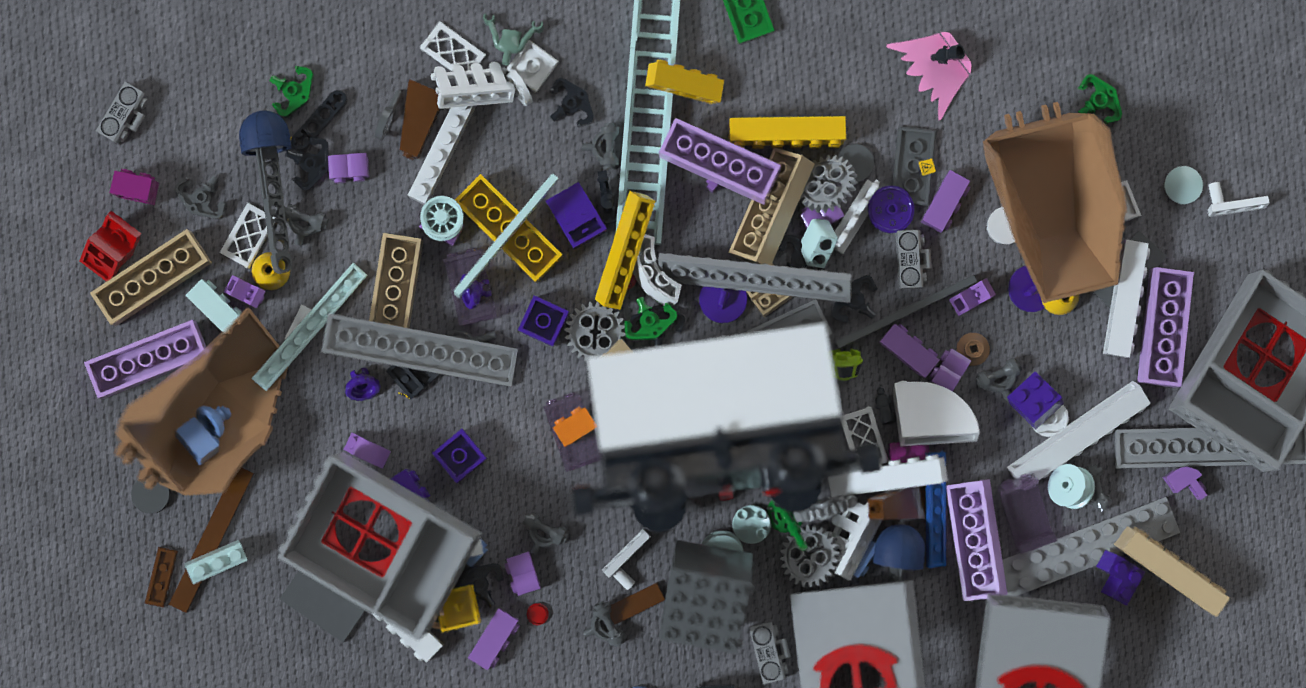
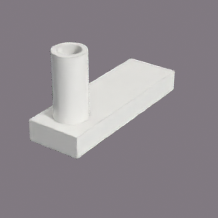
[1208,182,1269,217]
[602,529,650,590]

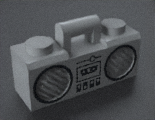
[96,82,148,145]
[896,230,932,290]
[749,621,791,684]

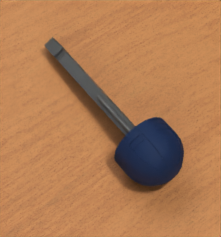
[239,110,292,274]
[873,524,925,688]

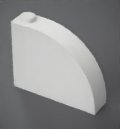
[893,381,979,446]

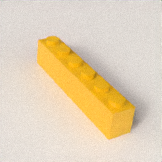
[595,191,656,310]

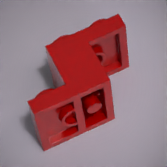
[80,211,141,282]

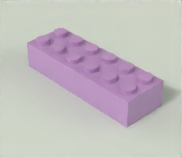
[659,118,781,205]
[1137,267,1194,388]
[84,320,206,399]
[946,479,1008,601]

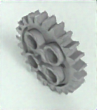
[800,155,858,213]
[564,301,626,362]
[794,495,856,522]
[780,525,842,588]

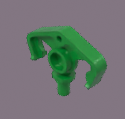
[269,66,314,118]
[1077,74,1122,125]
[625,297,677,340]

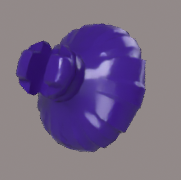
[460,274,492,310]
[345,367,381,401]

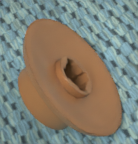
[956,333,990,366]

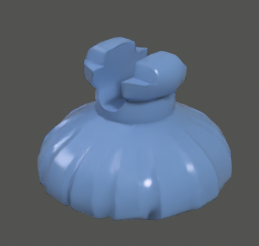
[196,406,231,439]

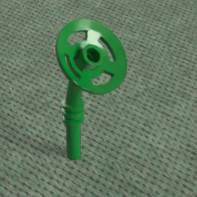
[766,500,807,550]

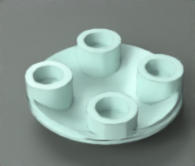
[1164,166,1203,204]
[732,505,771,544]

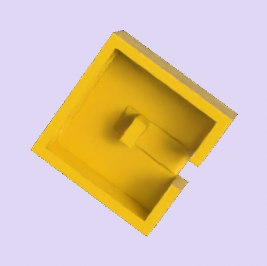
[438,584,482,632]

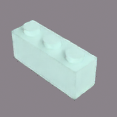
[185,279,242,331]
[184,540,247,584]

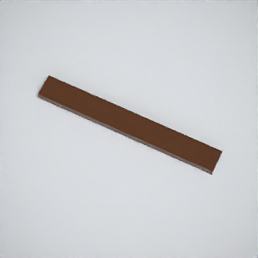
[169,467,255,613]

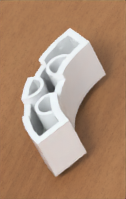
[633,234,682,307]

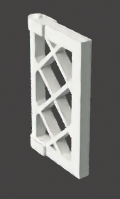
[420,22,486,80]
[220,203,276,269]
[841,406,889,463]

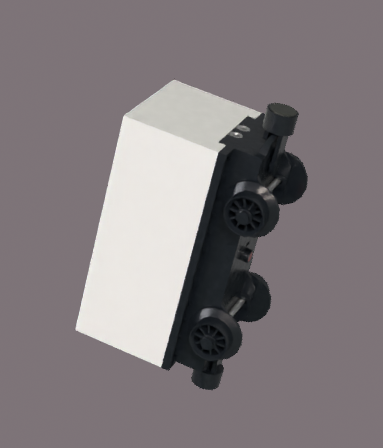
[571,323,881,532]

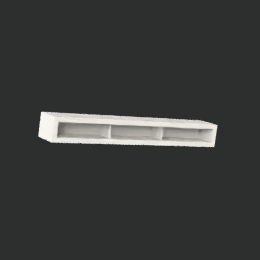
[1007,381,1151,490]

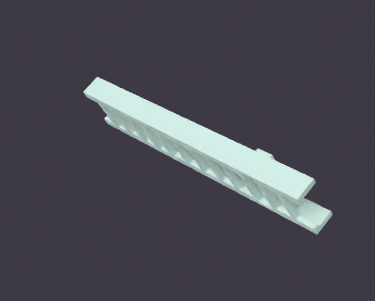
[616,0,680,245]

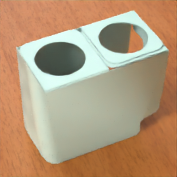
[801,219,838,268]

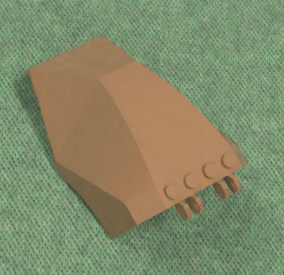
[983,102,1127,303]
[115,308,288,496]

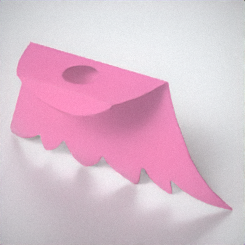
[886,32,972,120]

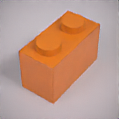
[553,406,597,448]

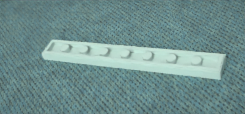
[454,174,558,299]
[251,263,368,391]

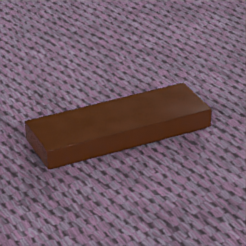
[145,547,178,608]
[610,583,665,625]

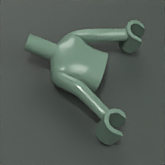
[483,13,544,65]

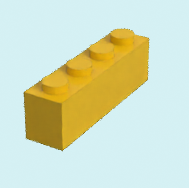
[645,60,724,104]

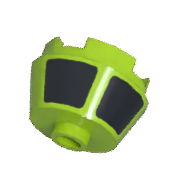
[830,349,863,381]

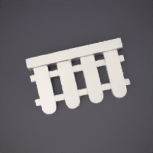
[431,62,515,109]
[834,180,880,254]
[821,496,882,581]

